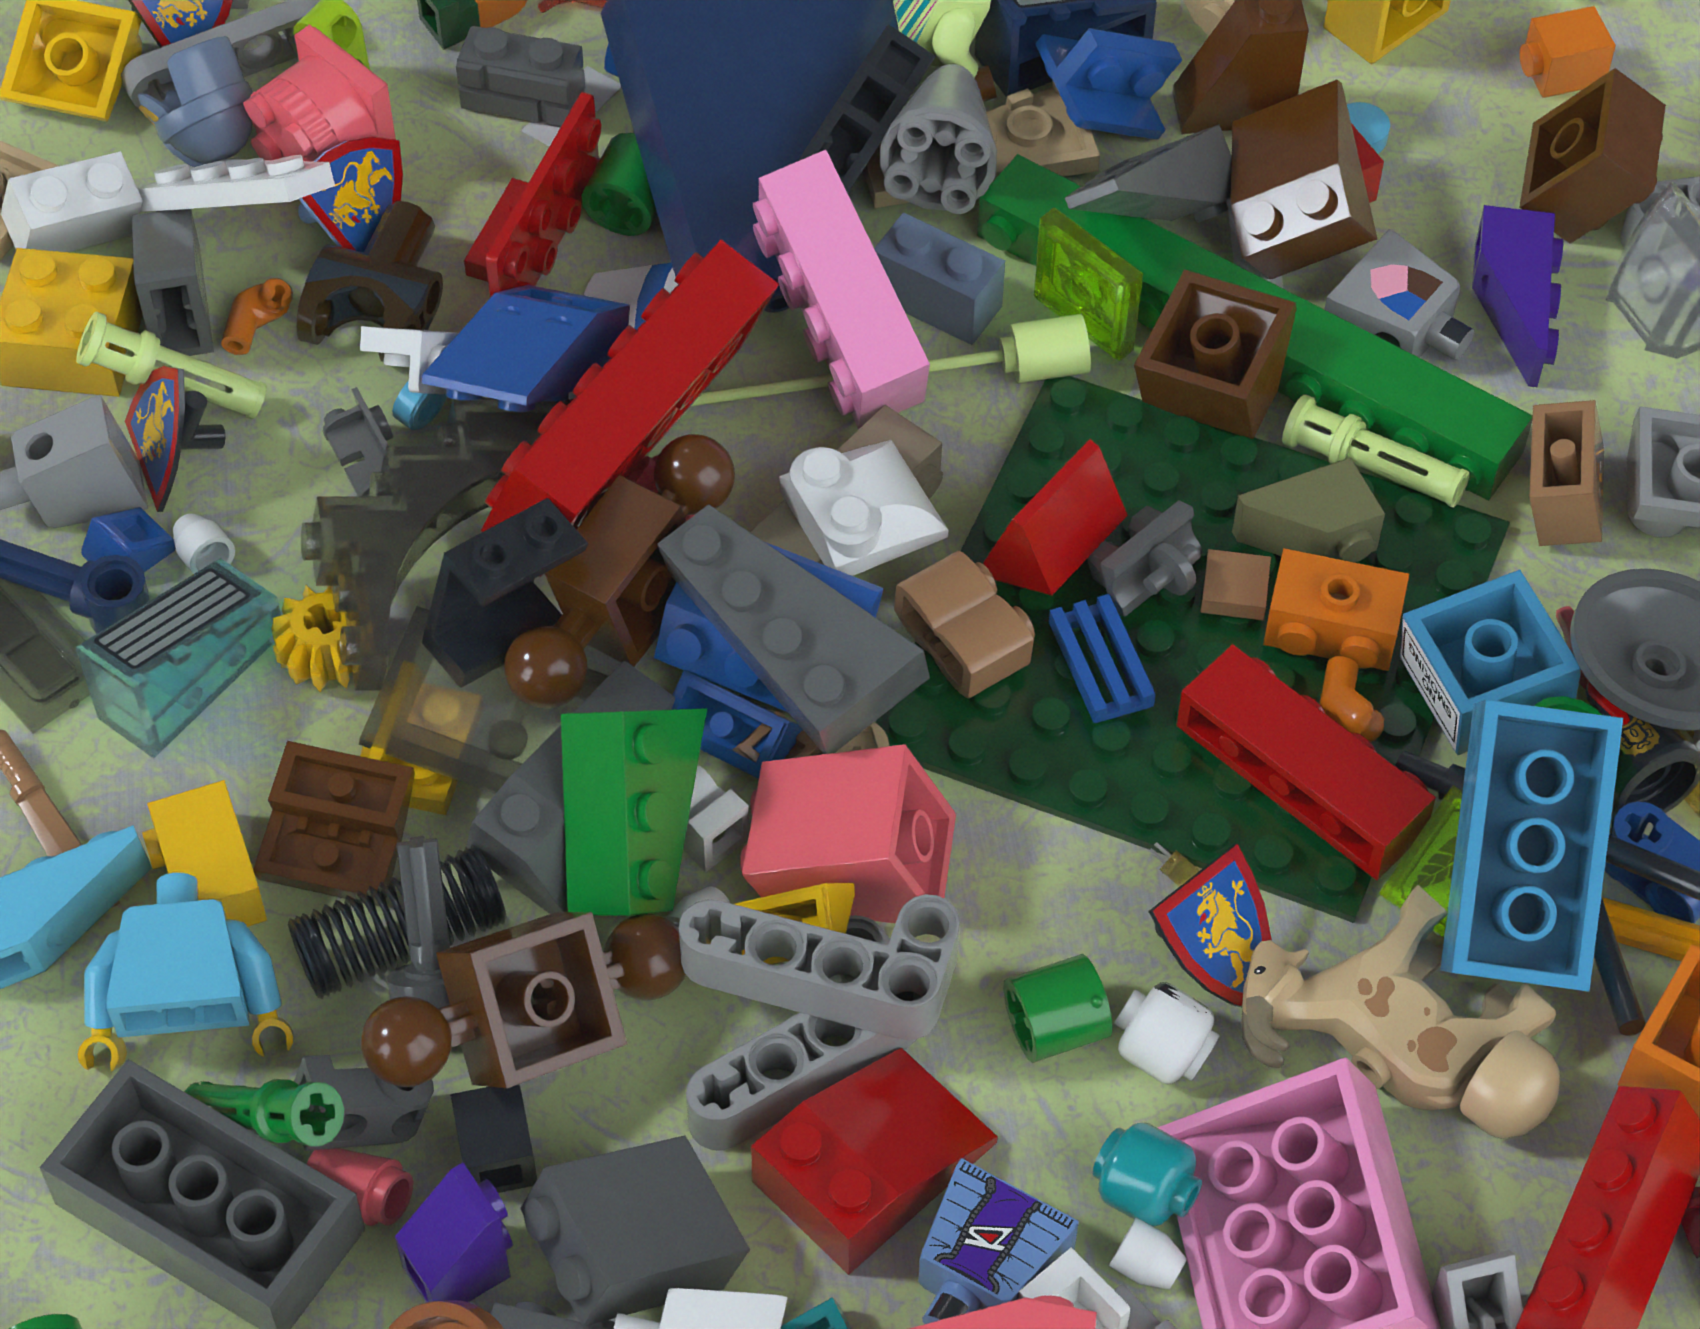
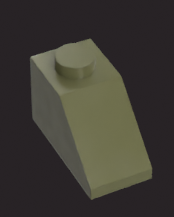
[1232,458,1385,563]

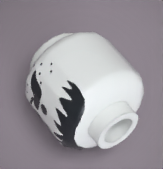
[1113,982,1220,1084]

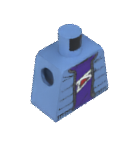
[918,1158,1079,1324]

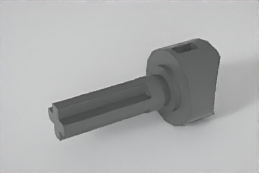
[386,836,450,1008]

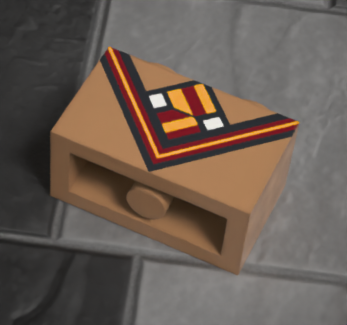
[1529,400,1604,546]

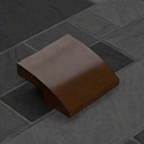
[253,741,415,906]

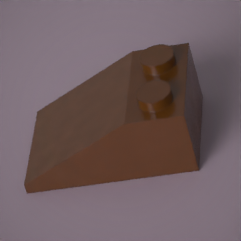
[1231,79,1378,279]

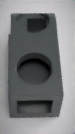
[294,1055,434,1151]

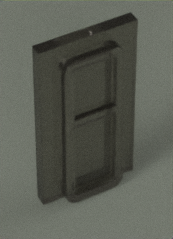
[0,578,117,734]

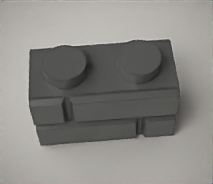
[456,26,585,127]

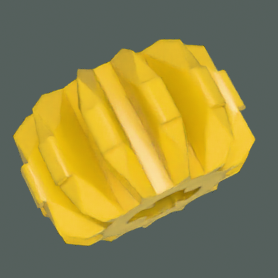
[271,581,381,692]

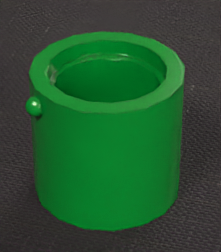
[581,133,657,236]
[1003,954,1113,1063]

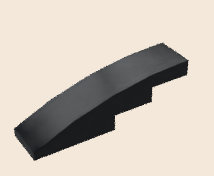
[797,24,936,194]

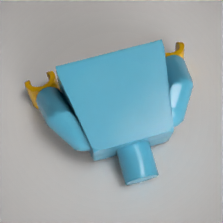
[77,873,293,1071]

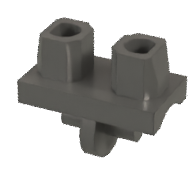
[1087,500,1203,617]

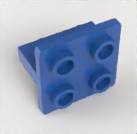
[1035,28,1182,140]

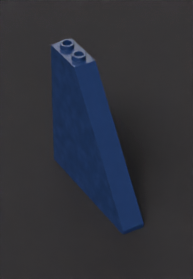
[600,0,899,313]

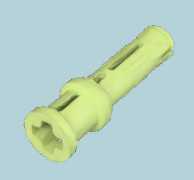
[76,311,267,419]
[1282,394,1470,507]

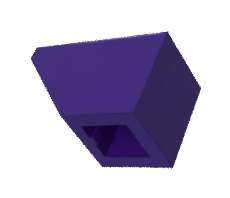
[395,1162,513,1303]

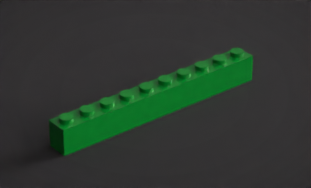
[977,154,1533,501]

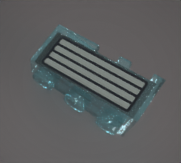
[76,558,281,758]

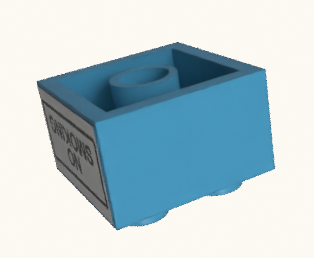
[1399,570,1581,756]

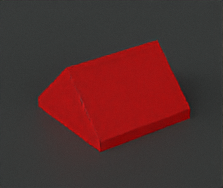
[983,439,1128,595]

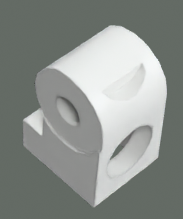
[683,765,749,873]

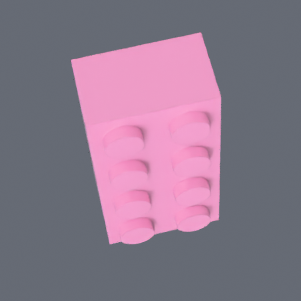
[753,150,930,430]

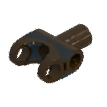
[296,201,443,362]

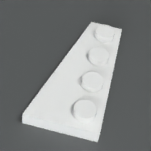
[137,155,335,212]

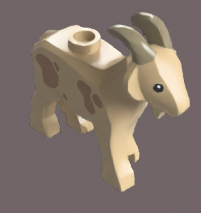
[1241,885,1557,1110]

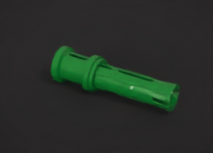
[184,1079,344,1147]

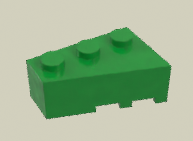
[561,708,707,916]

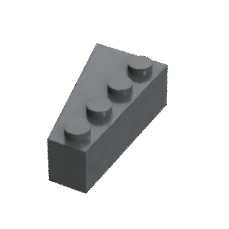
[658,504,930,754]

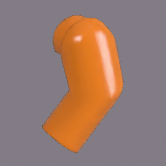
[221,278,293,355]
[1320,656,1384,742]

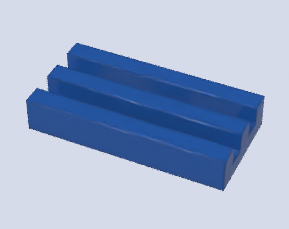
[1049,594,1156,723]

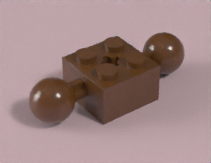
[504,434,735,709]
[361,912,686,1088]

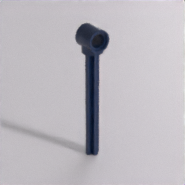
[0,539,151,635]

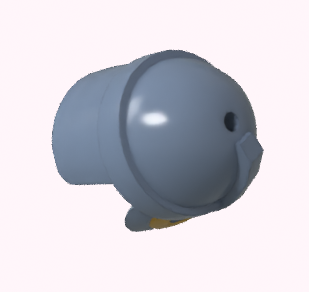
[137,36,253,167]

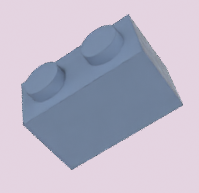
[874,212,1005,345]

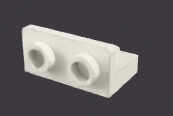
[360,326,458,394]

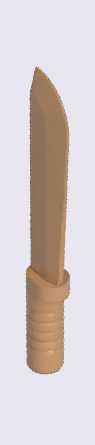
[0,730,120,908]

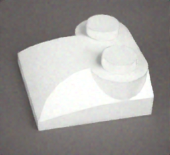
[779,440,948,576]

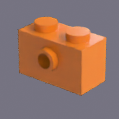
[1263,548,1409,671]

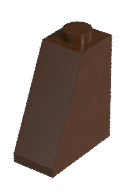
[1172,0,1309,134]

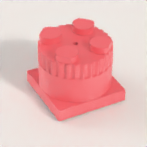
[243,24,396,162]

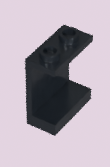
[422,498,588,688]

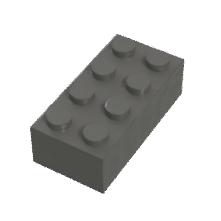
[40,1059,365,1329]

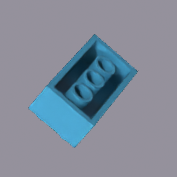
[1440,700,1623,992]

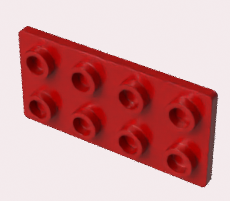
[464,92,601,298]

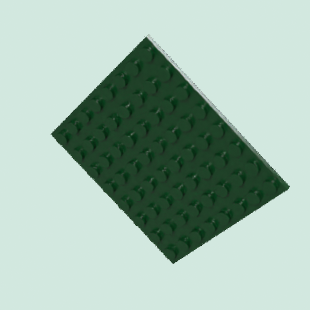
[875,376,1510,923]

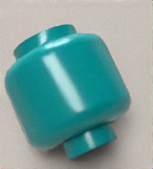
[1092,1122,1202,1227]

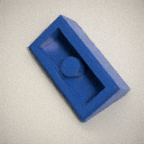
[672,670,803,779]

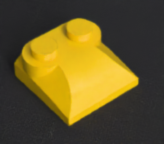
[0,0,142,122]

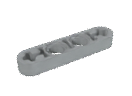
[121,0,320,109]

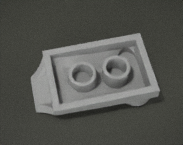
[1627,406,1700,538]

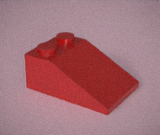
[751,1047,998,1275]

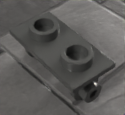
[323,387,417,513]

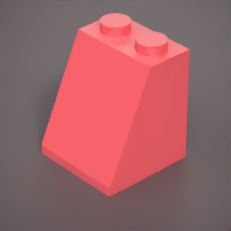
[740,744,956,924]

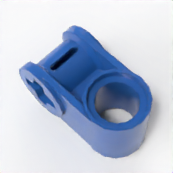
[1604,802,1700,924]

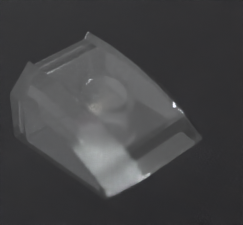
[1605,181,1700,359]

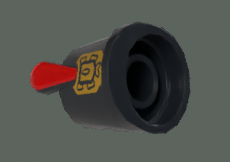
[1586,682,1700,815]

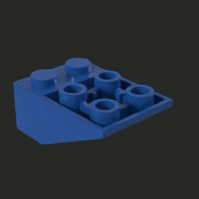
[422,285,630,412]

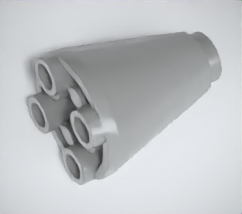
[880,64,997,214]

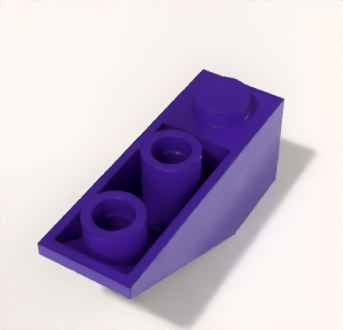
[1472,205,1564,387]

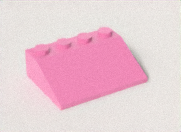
[1157,1057,1441,1329]

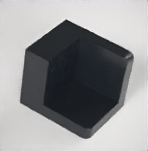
[450,1084,537,1193]

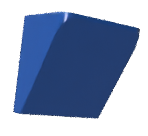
[81,507,176,572]

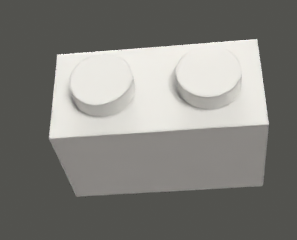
[1,151,143,252]

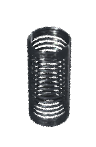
[288,845,507,1000]

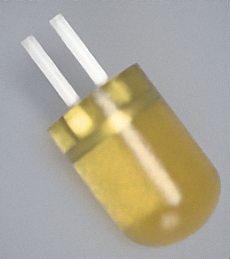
[1149,842,1200,887]

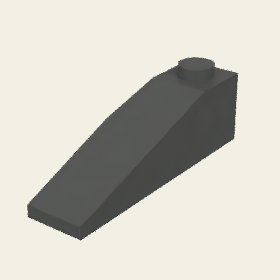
[466,660,675,914]

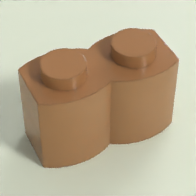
[894,550,1035,699]

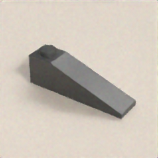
[1065,124,1232,223]

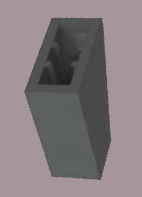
[132,209,214,361]

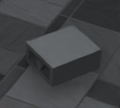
[520,1135,750,1327]

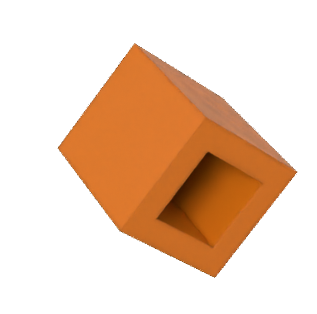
[1520,6,1616,98]

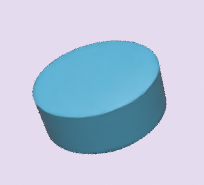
[1347,102,1390,154]
[392,380,447,430]

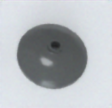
[1570,569,1700,730]

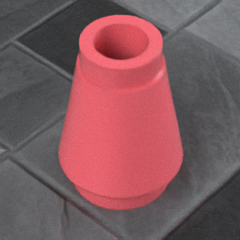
[307,1148,413,1226]

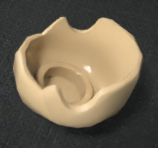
[1460,1030,1560,1139]

